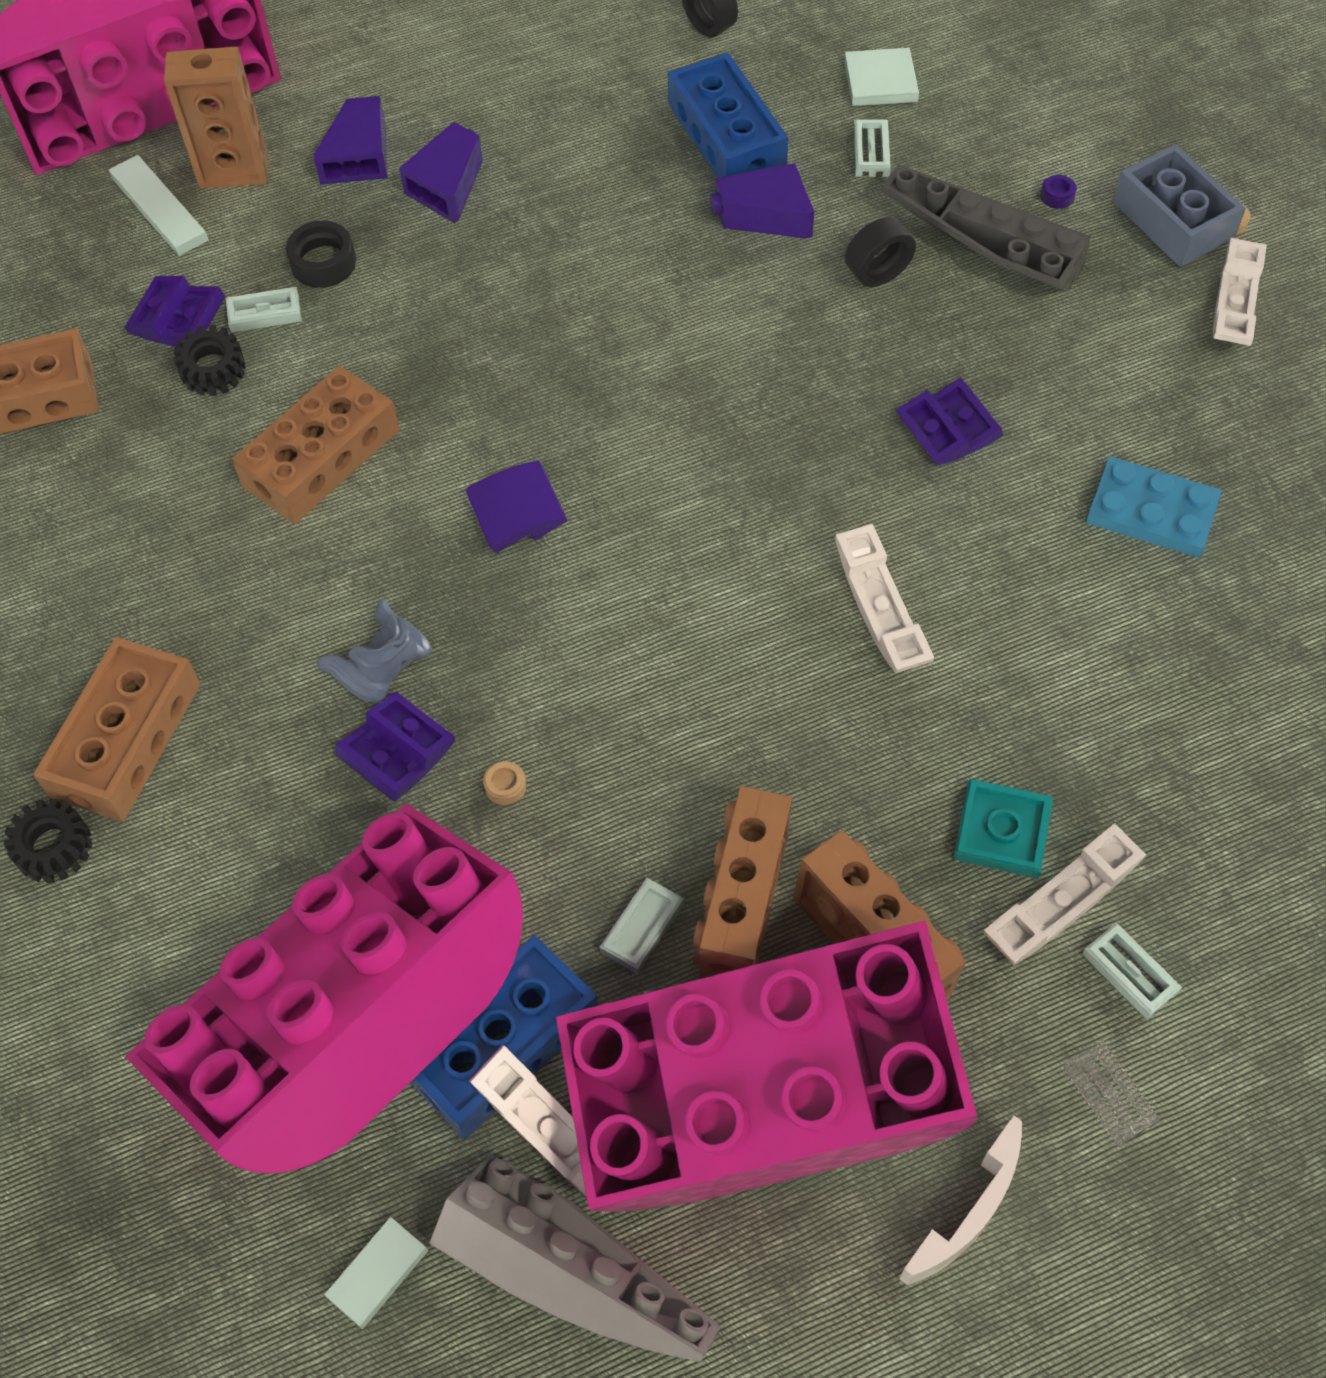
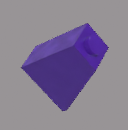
[314,96,388,185]
[399,122,483,224]
[710,163,814,238]

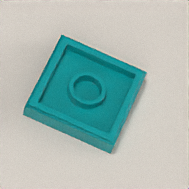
[953,778,1054,879]

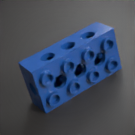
[668,52,789,178]
[410,934,598,1141]

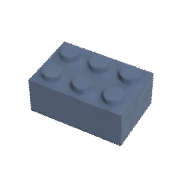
[1113,144,1246,267]

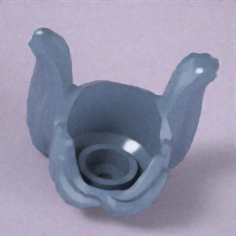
[317,598,432,703]

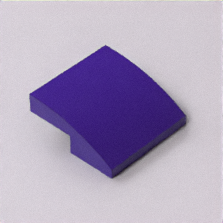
[124,276,226,347]
[896,377,1003,466]
[465,460,568,554]
[335,691,455,802]

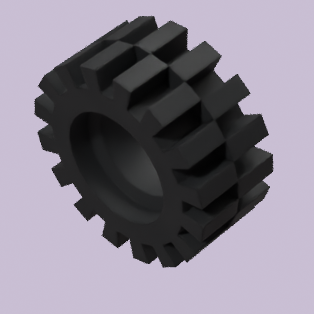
[174,325,246,396]
[4,799,92,883]

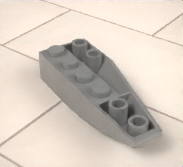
[429,1154,721,1362]

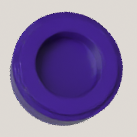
[1040,175,1077,209]

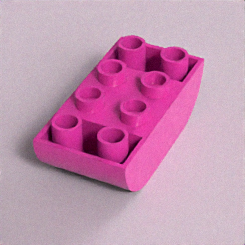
[0,0,281,175]
[125,803,523,1174]
[556,920,978,1212]

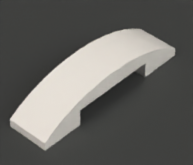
[1213,238,1267,346]
[835,524,934,673]
[983,823,1146,965]
[469,1045,605,1214]
[900,1116,1022,1285]

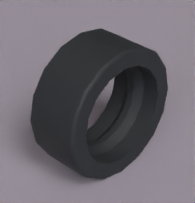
[682,0,738,37]
[845,217,916,288]
[285,221,357,288]

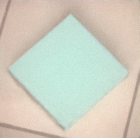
[844,48,919,106]

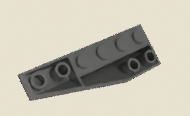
[882,164,1091,290]

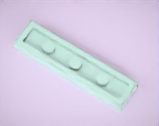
[109,155,209,256]

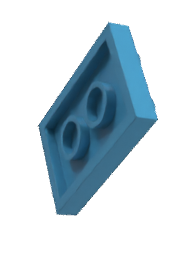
[1086,456,1222,558]

